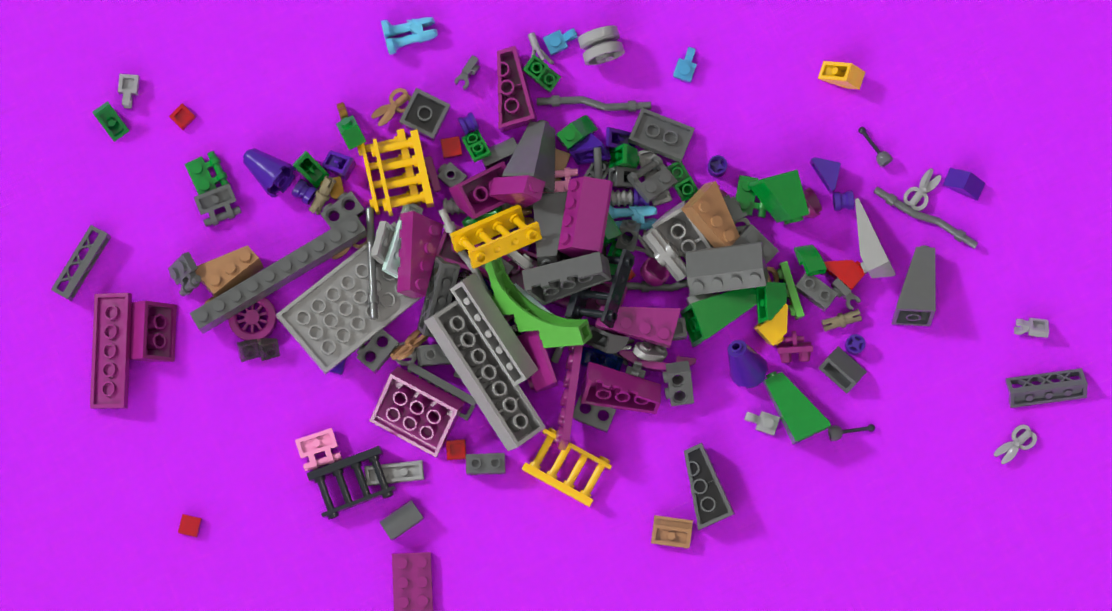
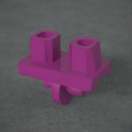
[776,331,813,363]

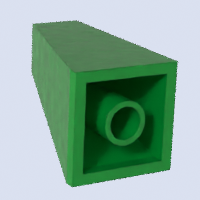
[680,287,757,347]
[763,371,831,444]

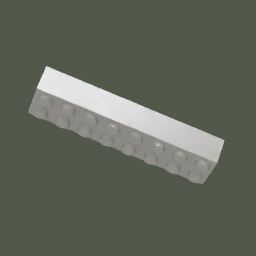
[424,300,545,451]

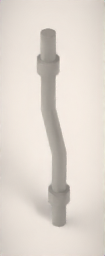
[438,208,493,297]

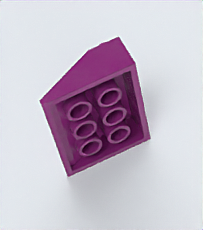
[369,366,465,457]

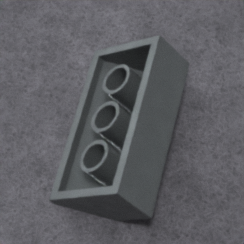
[686,242,769,296]

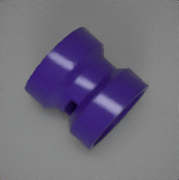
[707,155,727,178]
[291,179,318,205]
[833,190,854,211]

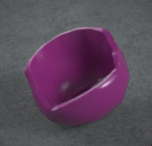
[803,188,822,218]
[640,257,670,287]

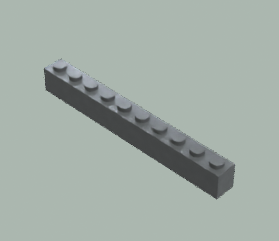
[190,214,367,334]

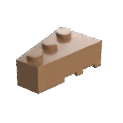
[681,181,740,248]
[195,245,264,298]

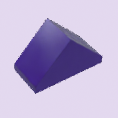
[606,127,635,152]
[569,133,611,165]
[322,150,356,180]
[810,157,841,194]
[942,168,985,201]

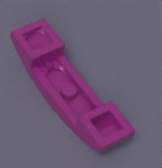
[619,350,696,372]

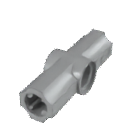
[642,227,687,282]

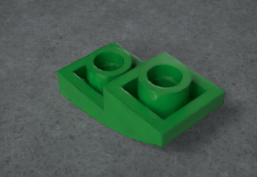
[522,54,561,92]
[461,130,492,163]
[666,161,698,202]
[794,245,827,276]

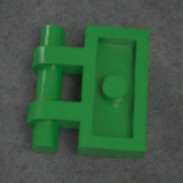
[185,151,229,195]
[735,175,768,218]

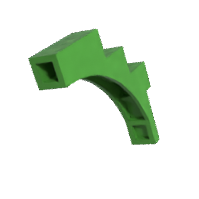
[485,257,592,348]

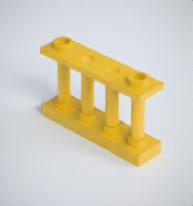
[357,129,421,215]
[370,129,435,216]
[450,204,542,269]
[522,428,612,508]

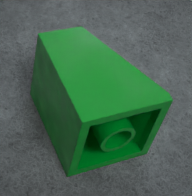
[748,169,809,224]

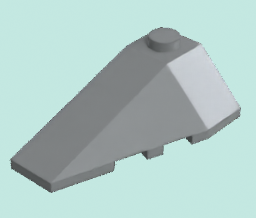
[855,198,896,278]
[652,200,713,259]

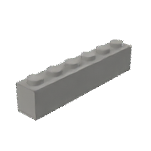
[450,272,538,386]

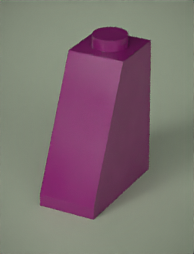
[489,175,545,209]

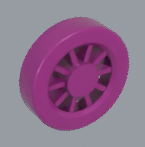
[228,297,277,342]

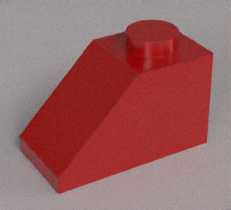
[824,260,866,290]

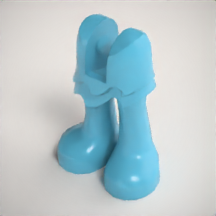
[381,17,438,55]
[609,205,657,230]

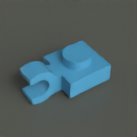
[543,28,578,56]
[673,47,697,83]

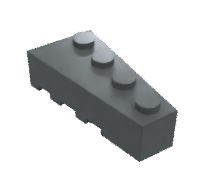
[522,252,612,305]
[684,443,735,530]

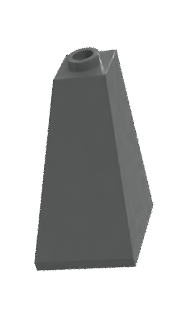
[502,120,555,192]
[533,192,567,267]
[892,245,936,326]

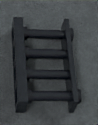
[565,249,635,328]
[306,446,397,520]

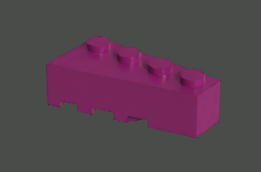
[497,46,538,132]
[397,211,443,299]
[595,306,681,348]
[581,362,661,414]

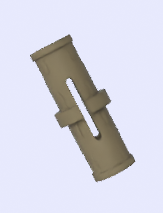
[309,176,336,215]
[821,309,862,332]

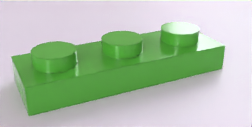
[777,261,805,320]

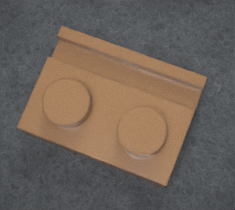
[651,515,693,549]

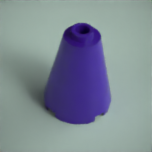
[243,148,296,197]
[728,340,768,388]

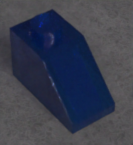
[580,346,624,371]

